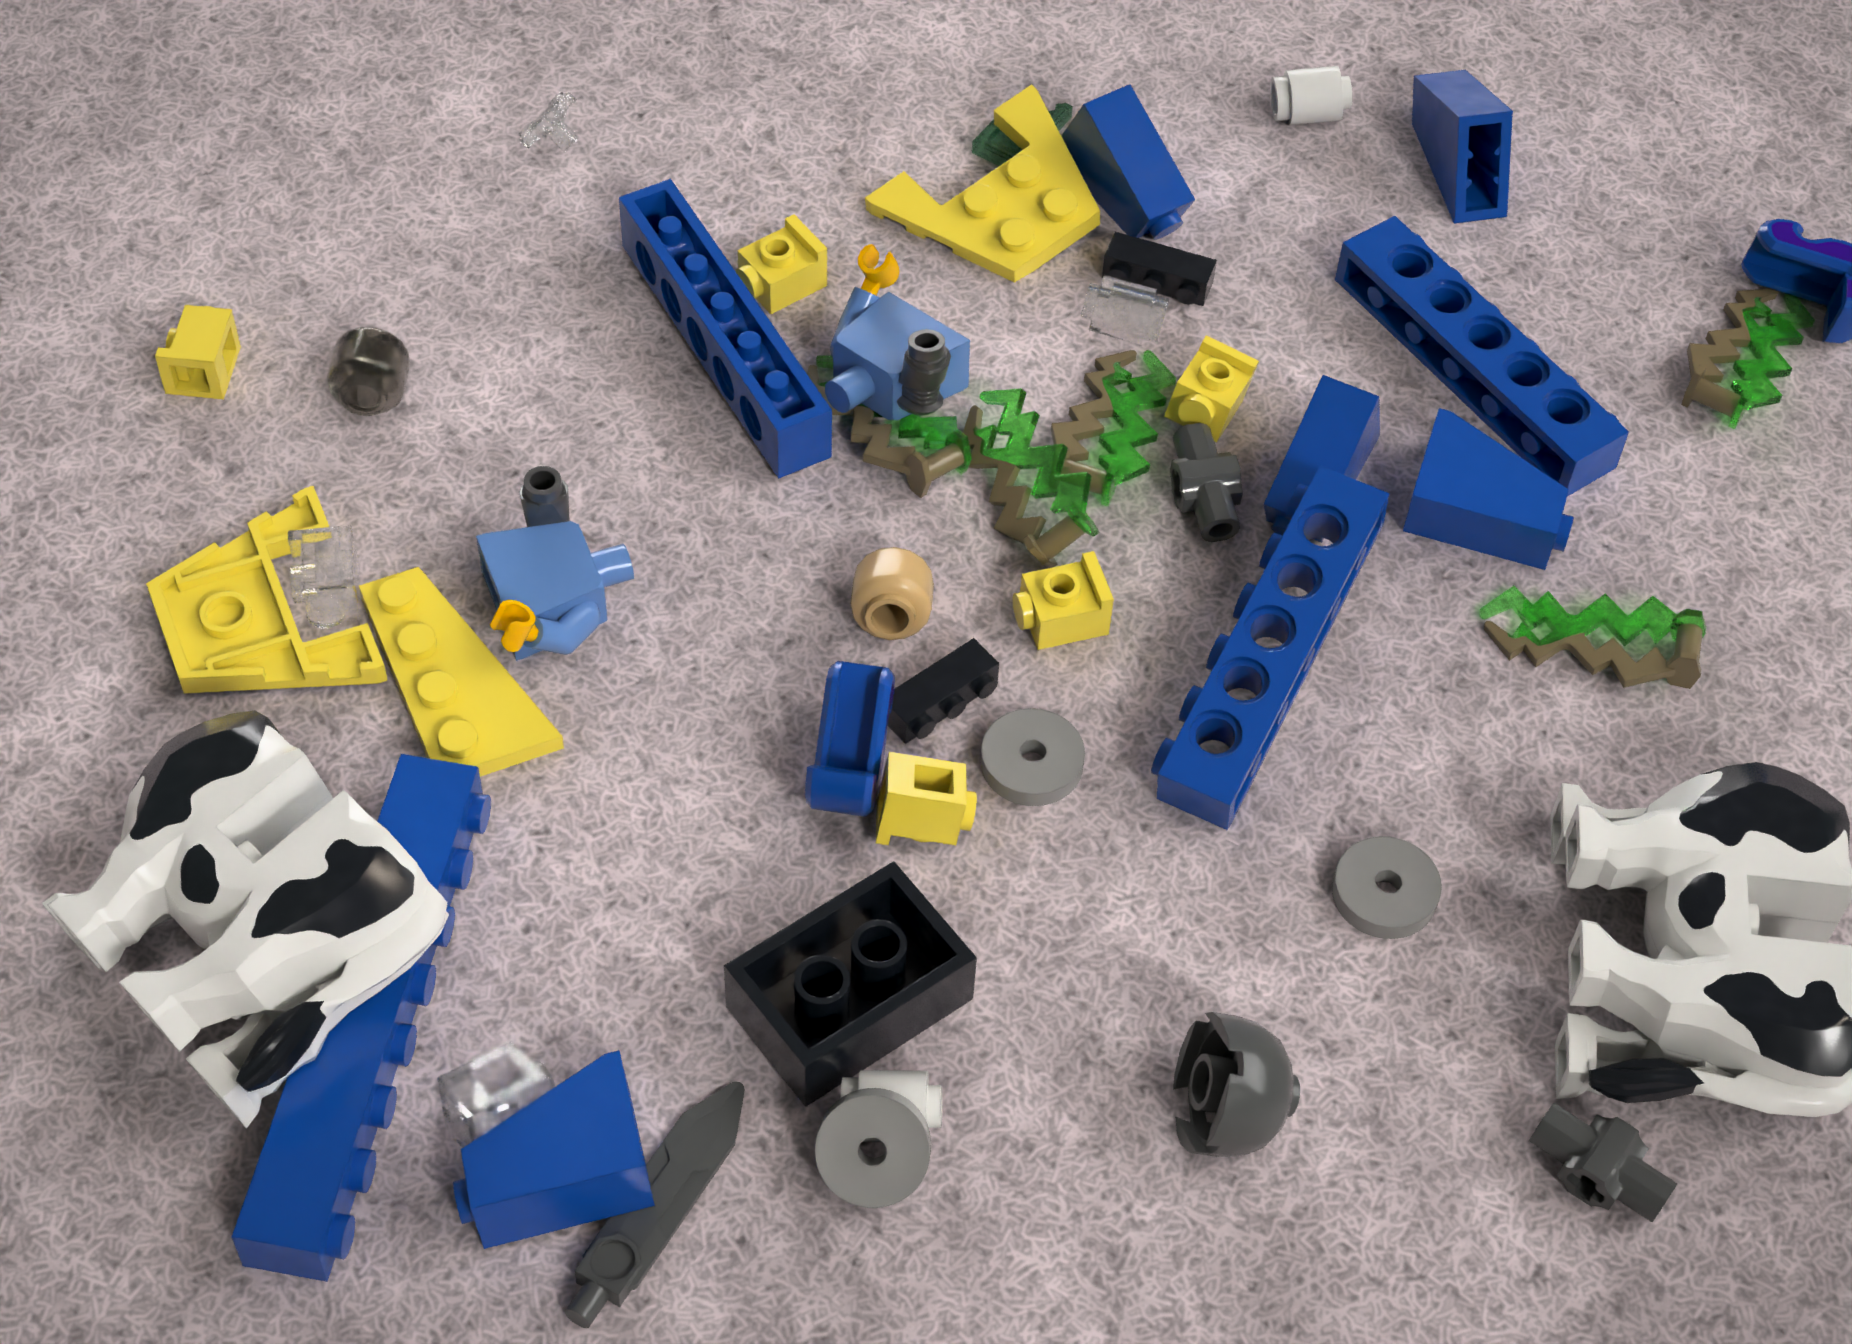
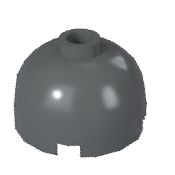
[1173,1012,1300,1157]

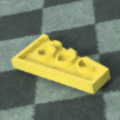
[359,567,564,777]

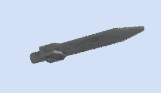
[565,1081,745,1328]

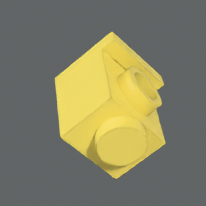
[735,214,827,314]
[155,305,241,400]
[1164,335,1259,442]
[1012,551,1114,650]
[875,752,977,845]

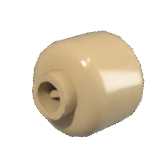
[850,547,934,640]

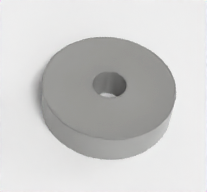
[980,708,1085,806]
[1332,836,1442,939]
[815,1088,931,1208]

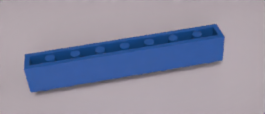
[232,754,491,1282]

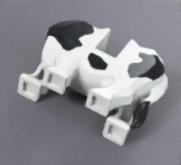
[42,710,449,1129]
[1550,762,1852,1117]

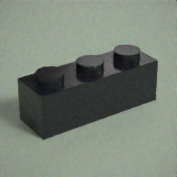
[1102,232,1217,306]
[888,638,999,744]

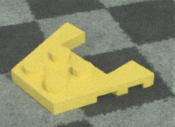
[865,84,1100,283]
[146,486,388,694]

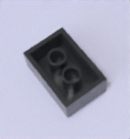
[724,861,977,1107]

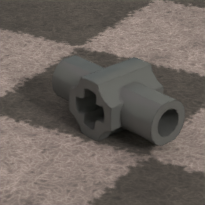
[1170,423,1243,542]
[1529,1103,1678,1222]

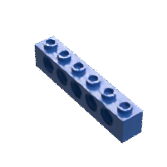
[619,178,832,479]
[1335,216,1629,497]
[1151,465,1389,830]

